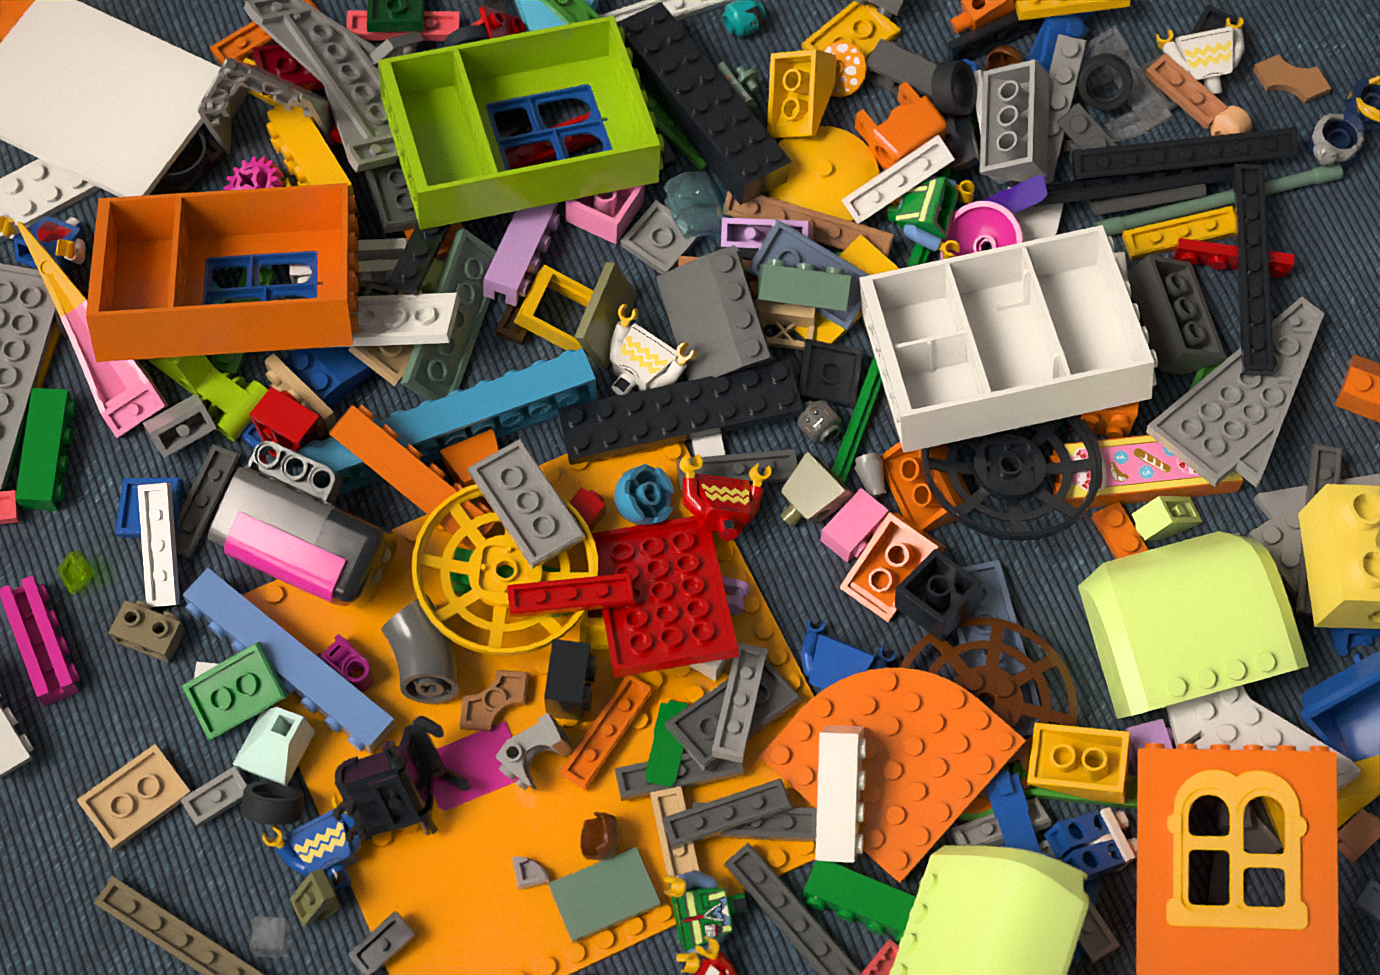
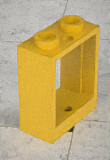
[514,264,593,351]

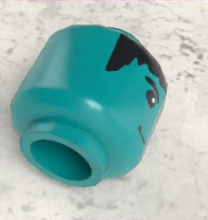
[722,0,766,38]

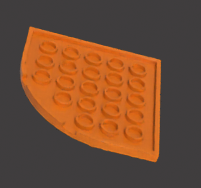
[759,668,1026,884]

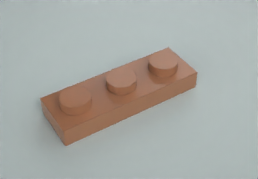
[1144,53,1228,130]

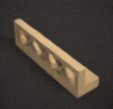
[756,300,816,350]

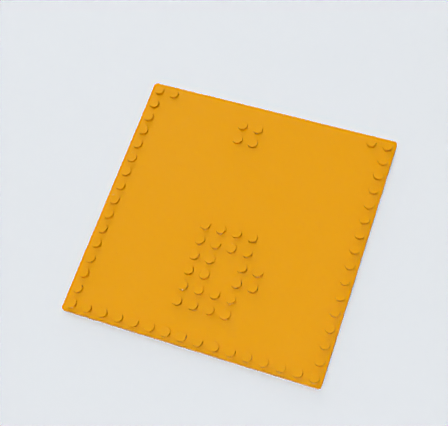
[242,441,816,975]

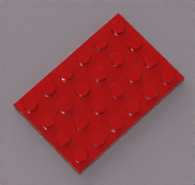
[591,516,739,678]

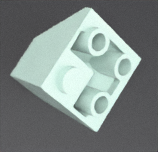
[233,707,315,786]

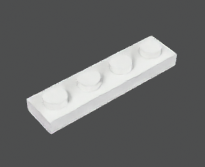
[841,135,955,223]
[138,483,180,607]

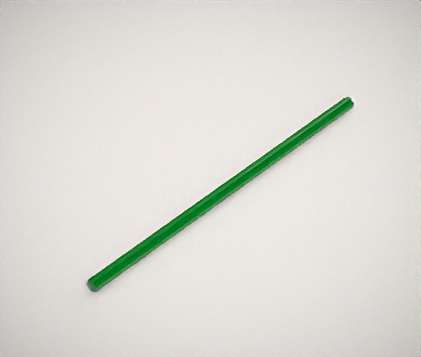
[832,104,978,484]

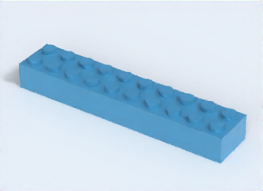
[298,348,597,495]

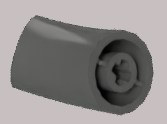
[381,595,459,704]

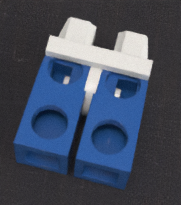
[1044,807,1137,883]

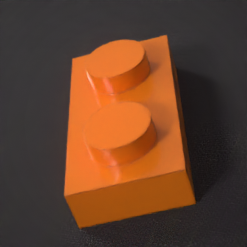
[1091,501,1148,559]

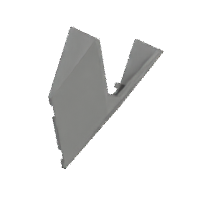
[197,57,335,153]

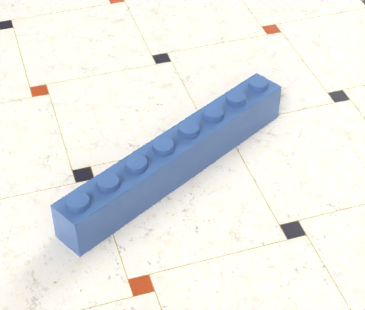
[183,568,396,755]

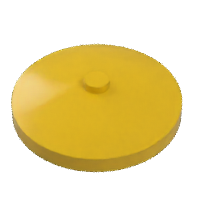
[767,126,879,223]

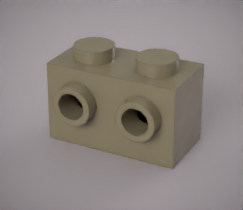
[108,600,186,664]

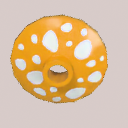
[822,41,867,98]

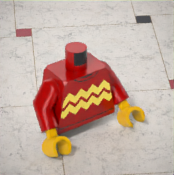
[679,454,771,541]

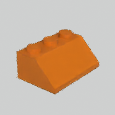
[1334,354,1380,423]
[879,441,971,532]

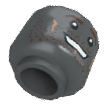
[797,400,842,444]

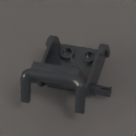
[333,716,470,844]

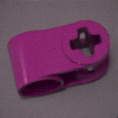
[316,634,374,692]

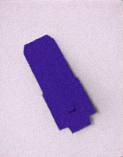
[982,175,1048,214]

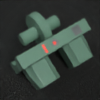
[716,62,759,112]

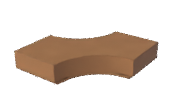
[1253,54,1331,103]
[459,670,529,732]

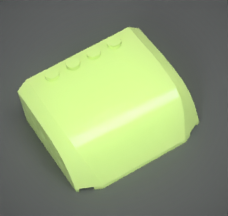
[1078,531,1309,719]
[889,846,1089,975]

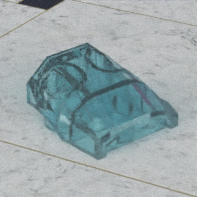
[664,172,724,239]

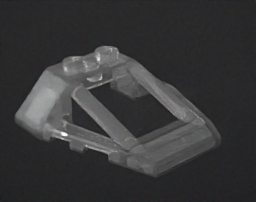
[1059,26,1173,155]

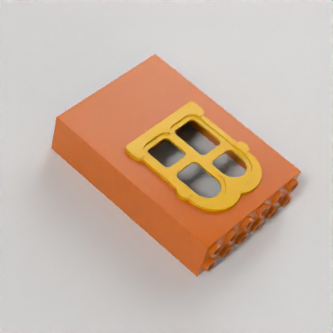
[1136,743,1339,975]

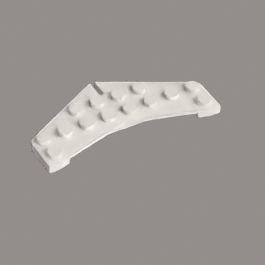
[1166,685,1361,792]

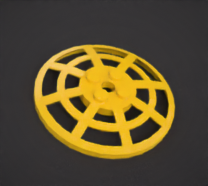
[412,484,598,656]

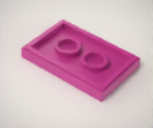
[433,721,519,811]

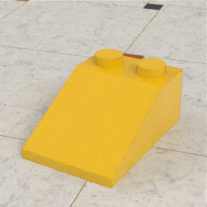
[767,49,837,139]
[1027,723,1131,804]

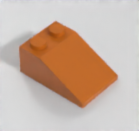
[839,512,946,622]

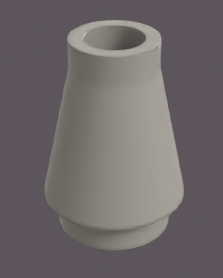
[854,452,887,498]

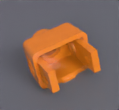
[854,82,947,170]

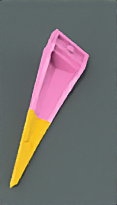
[17,222,168,438]

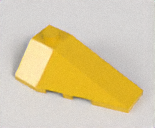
[1262,755,1380,852]

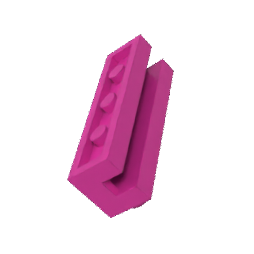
[0,575,80,706]

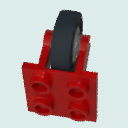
[444,6,526,47]

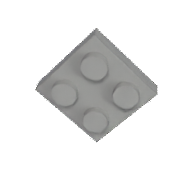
[620,200,702,274]

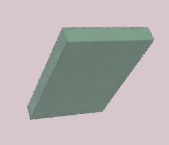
[548,847,661,944]

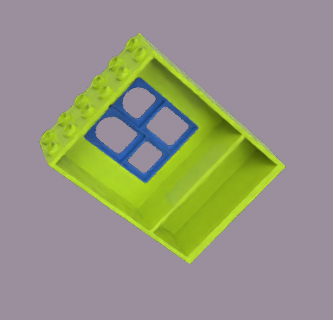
[378,15,664,230]

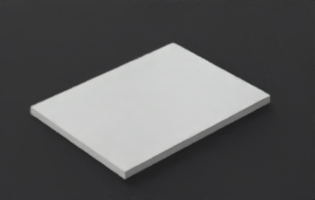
[0,0,221,197]

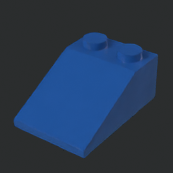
[282,347,375,410]

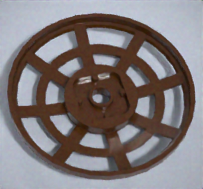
[899,617,1078,799]

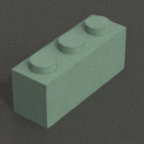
[755,259,851,311]

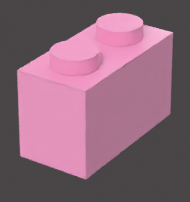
[820,488,889,563]

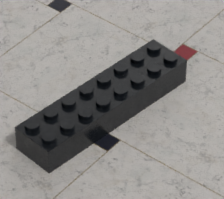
[616,2,792,205]

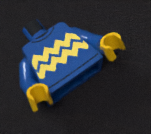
[263,793,363,890]

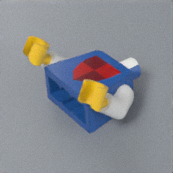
[0,215,86,274]

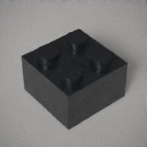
[894,549,983,642]
[544,639,597,721]

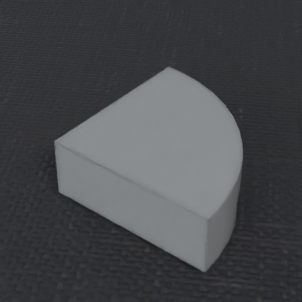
[512,856,550,890]

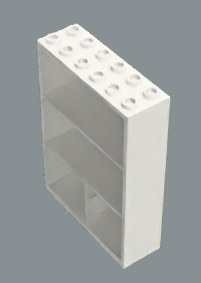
[859,225,1158,453]

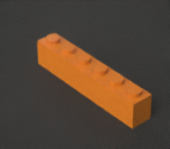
[329,404,495,550]

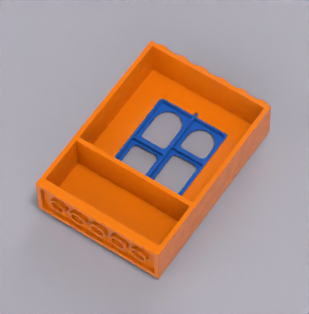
[86,183,359,362]

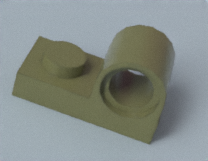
[289,868,341,927]

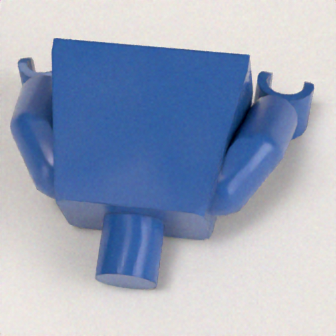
[800,619,897,693]

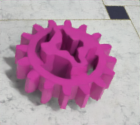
[223,156,284,191]

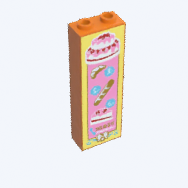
[1048,435,1243,509]

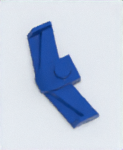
[1027,11,1097,74]

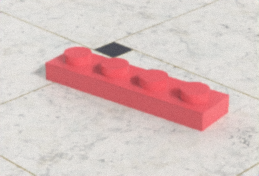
[346,11,460,41]

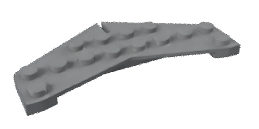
[244,0,399,172]

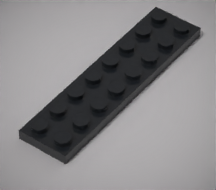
[558,359,803,465]

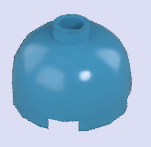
[614,464,674,525]

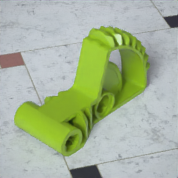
[147,355,268,442]

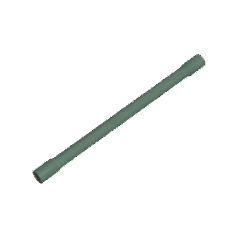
[1093,162,1343,236]

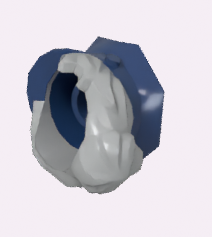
[1308,111,1364,170]

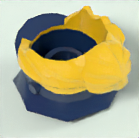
[1345,75,1380,132]

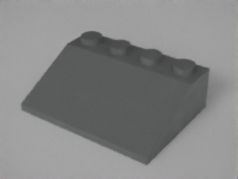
[656,245,774,381]

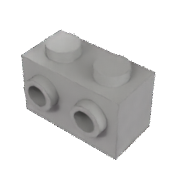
[143,394,217,458]

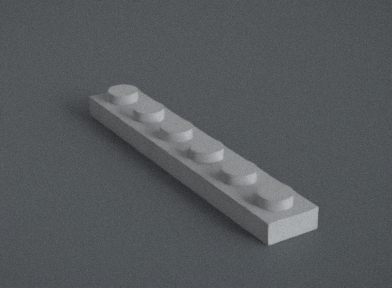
[1045,34,1086,184]

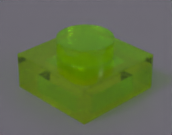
[56,550,94,594]

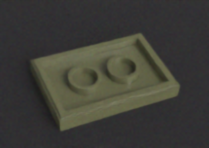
[574,262,638,369]

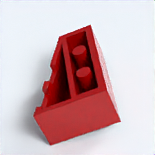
[249,387,319,458]

